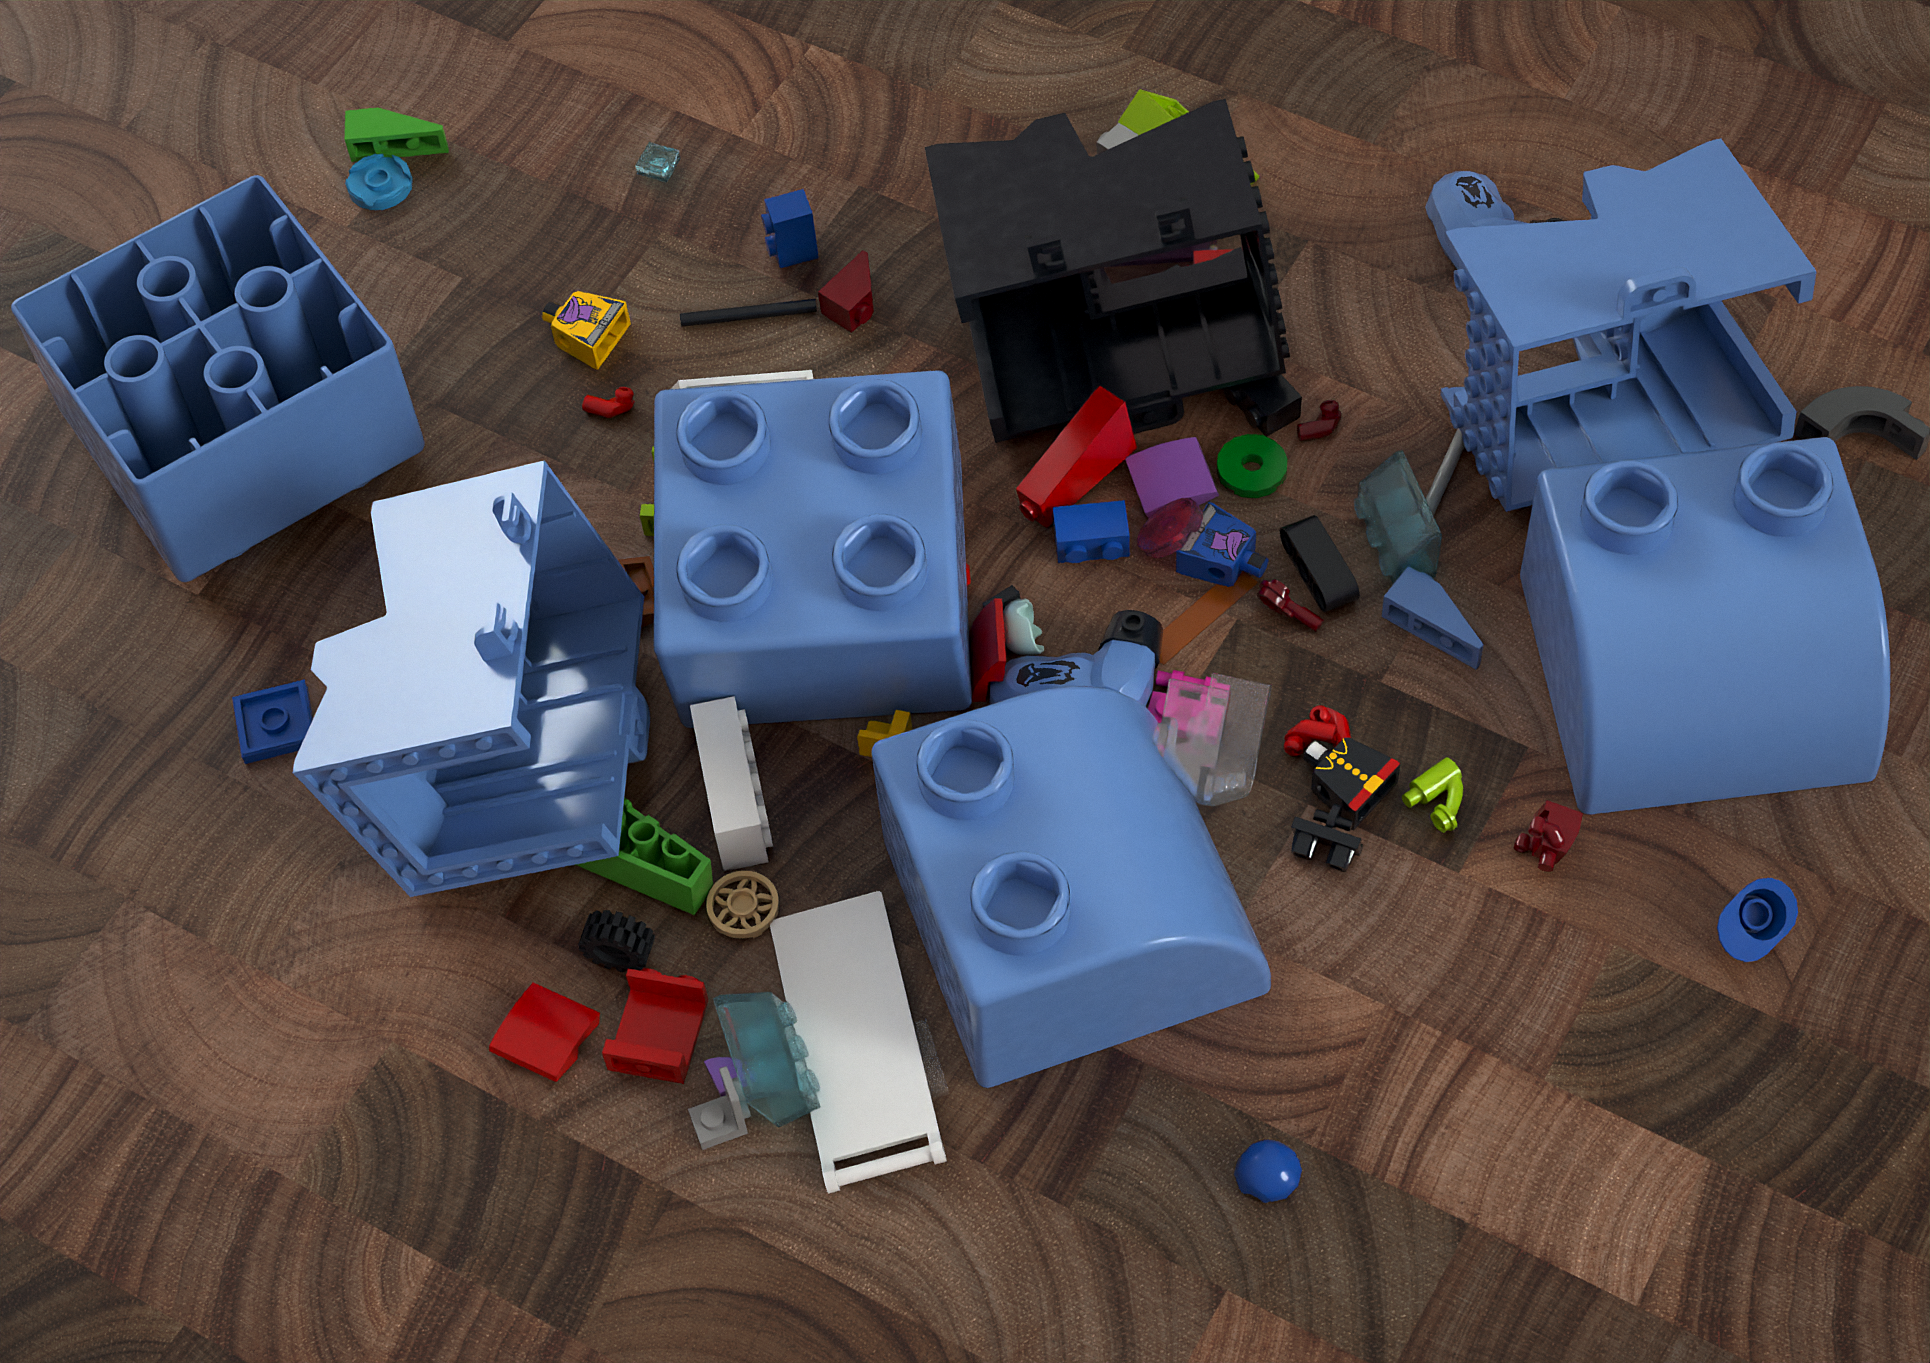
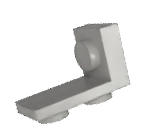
[688,1066,751,1150]

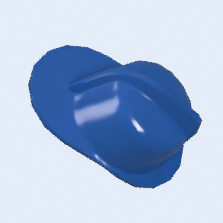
[1717,878,1798,962]

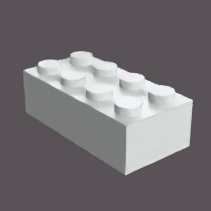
[690,696,773,872]

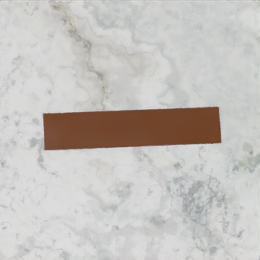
[1160,571,1258,665]

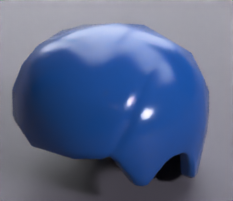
[1234,1140,1302,1203]

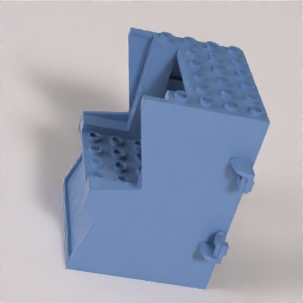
[1441,138,1816,512]
[292,460,650,897]

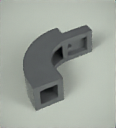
[1794,386,1930,460]

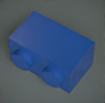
[761,189,819,268]
[1053,500,1130,563]

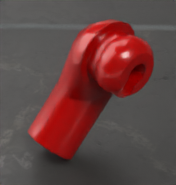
[582,387,635,418]
[1309,705,1351,748]
[1283,719,1338,756]

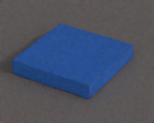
[232,679,313,764]

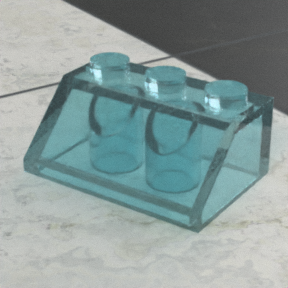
[1354,450,1442,584]
[713,992,821,1128]

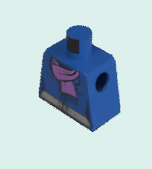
[1176,502,1269,587]

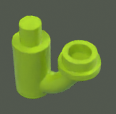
[1401,757,1463,833]

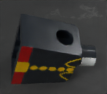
[1303,738,1401,831]

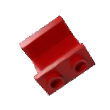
[602,968,709,1084]

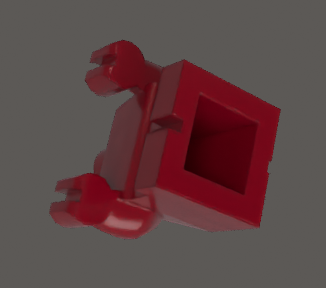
[1513,800,1583,872]

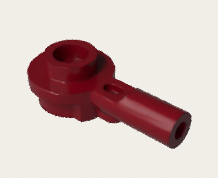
[1257,579,1324,632]

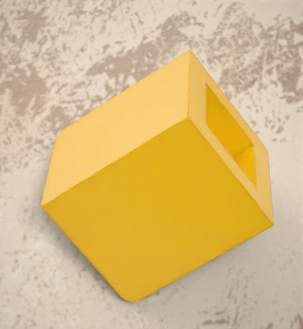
[857,710,912,757]

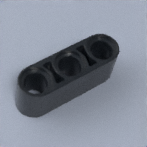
[1279,515,1360,612]

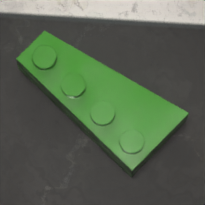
[575,797,713,915]

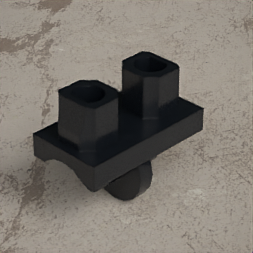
[1291,803,1363,872]

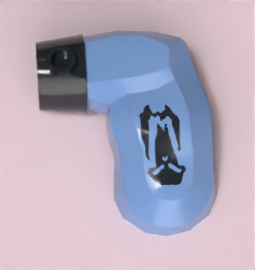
[1425,171,1567,270]
[989,610,1163,707]

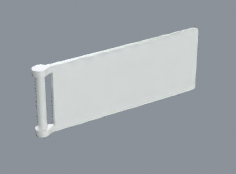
[770,891,947,1194]

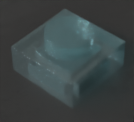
[635,142,681,182]

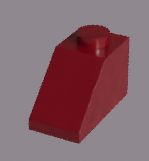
[818,250,874,333]

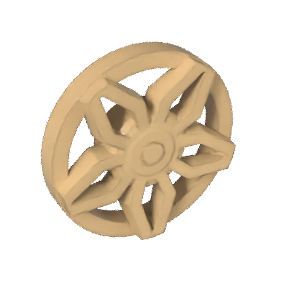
[706,871,779,939]

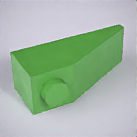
[344,108,449,162]

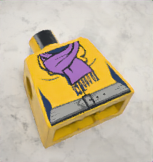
[542,291,631,370]

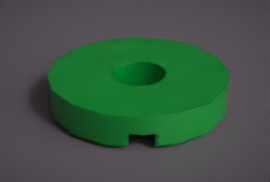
[1217,434,1288,498]

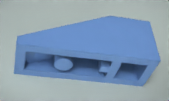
[1382,566,1484,670]

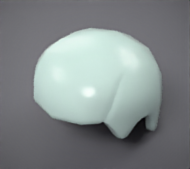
[1003,598,1044,655]

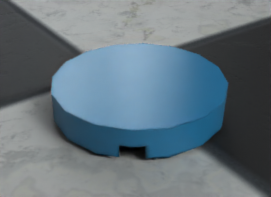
[345,154,413,210]

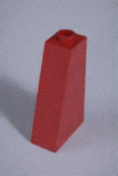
[1016,386,1137,528]

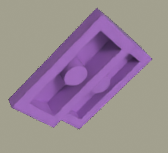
[1125,437,1219,520]

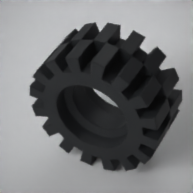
[578,910,655,972]

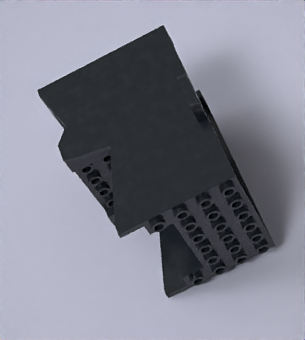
[925,99,1290,443]

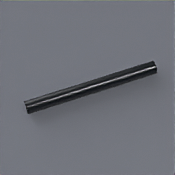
[680,298,817,327]

